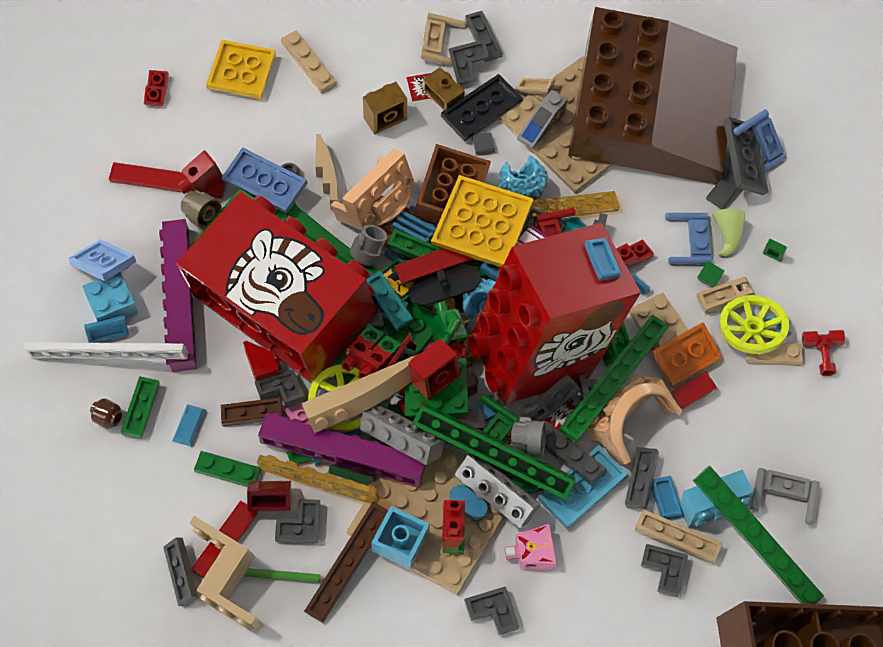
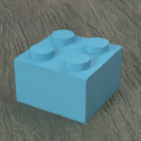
[82,272,138,321]
[371,506,430,569]

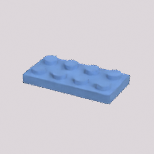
[221,147,308,214]

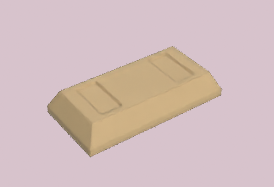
[515,78,555,94]

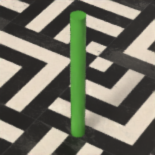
[244,568,320,583]

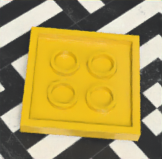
[206,40,276,99]

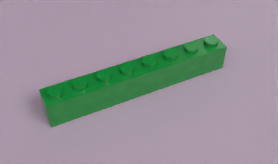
[412,402,575,500]

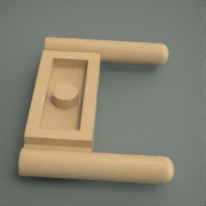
[420,12,467,66]

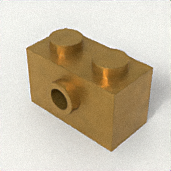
[423,67,465,110]

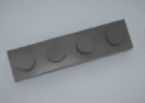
[545,421,606,485]

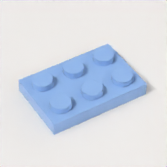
[68,240,136,281]

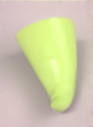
[712,209,745,256]

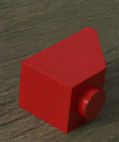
[243,341,282,381]

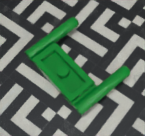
[456,394,520,455]

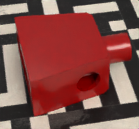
[177,150,223,194]

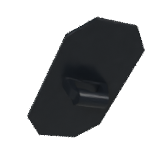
[409,264,482,306]

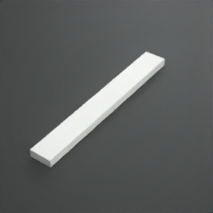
[23,342,188,359]

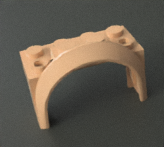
[331,149,415,230]
[585,375,682,464]

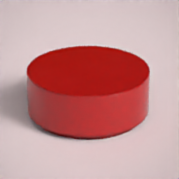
[449,342,468,359]

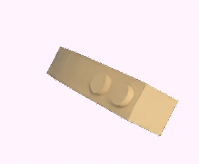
[302,354,418,433]

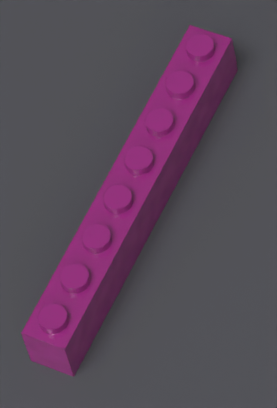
[159,219,197,372]
[258,413,427,488]

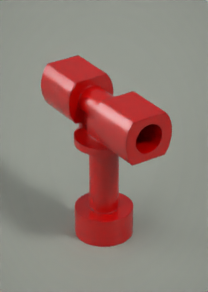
[802,330,845,376]

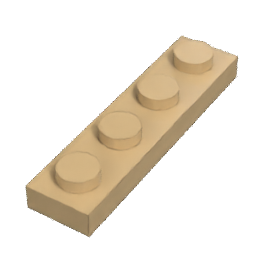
[281,30,337,93]
[635,509,723,564]

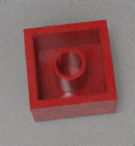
[408,339,460,400]

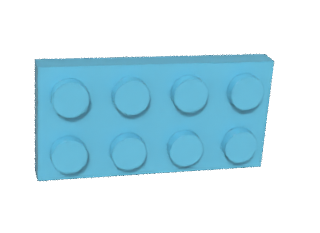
[538,445,628,529]

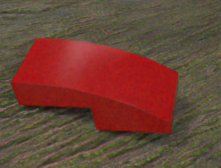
[144,70,169,106]
[616,239,654,267]
[671,371,718,410]

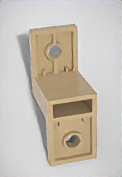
[189,516,263,631]

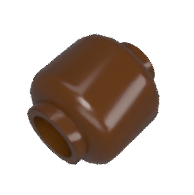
[90,398,122,429]

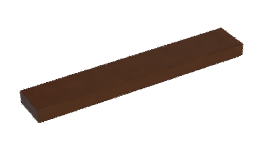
[304,502,388,624]

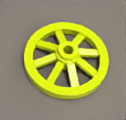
[719,295,789,354]
[308,364,363,433]

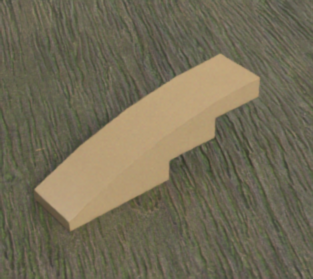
[315,134,338,210]

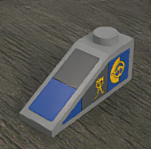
[517,90,568,149]

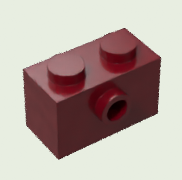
[247,481,292,511]

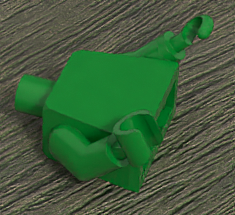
[431,302,468,346]

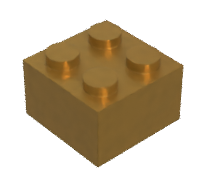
[363,82,407,135]

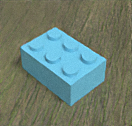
[679,469,753,528]

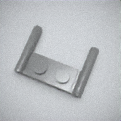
[751,468,820,525]

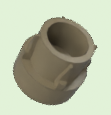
[181,190,222,229]

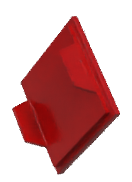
[388,333,417,367]

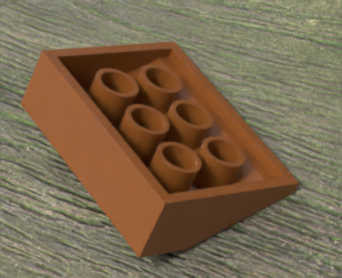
[413,144,491,223]

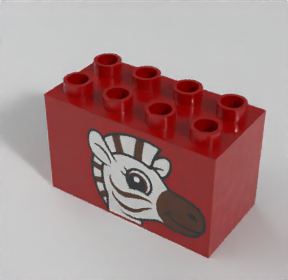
[176,191,377,383]
[468,222,641,405]

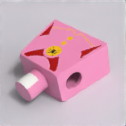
[505,524,556,570]

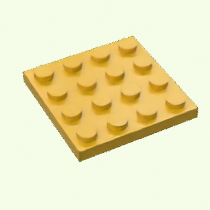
[431,175,534,267]

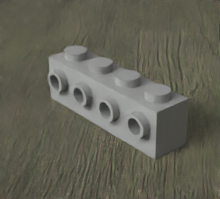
[360,404,445,465]
[455,454,541,528]

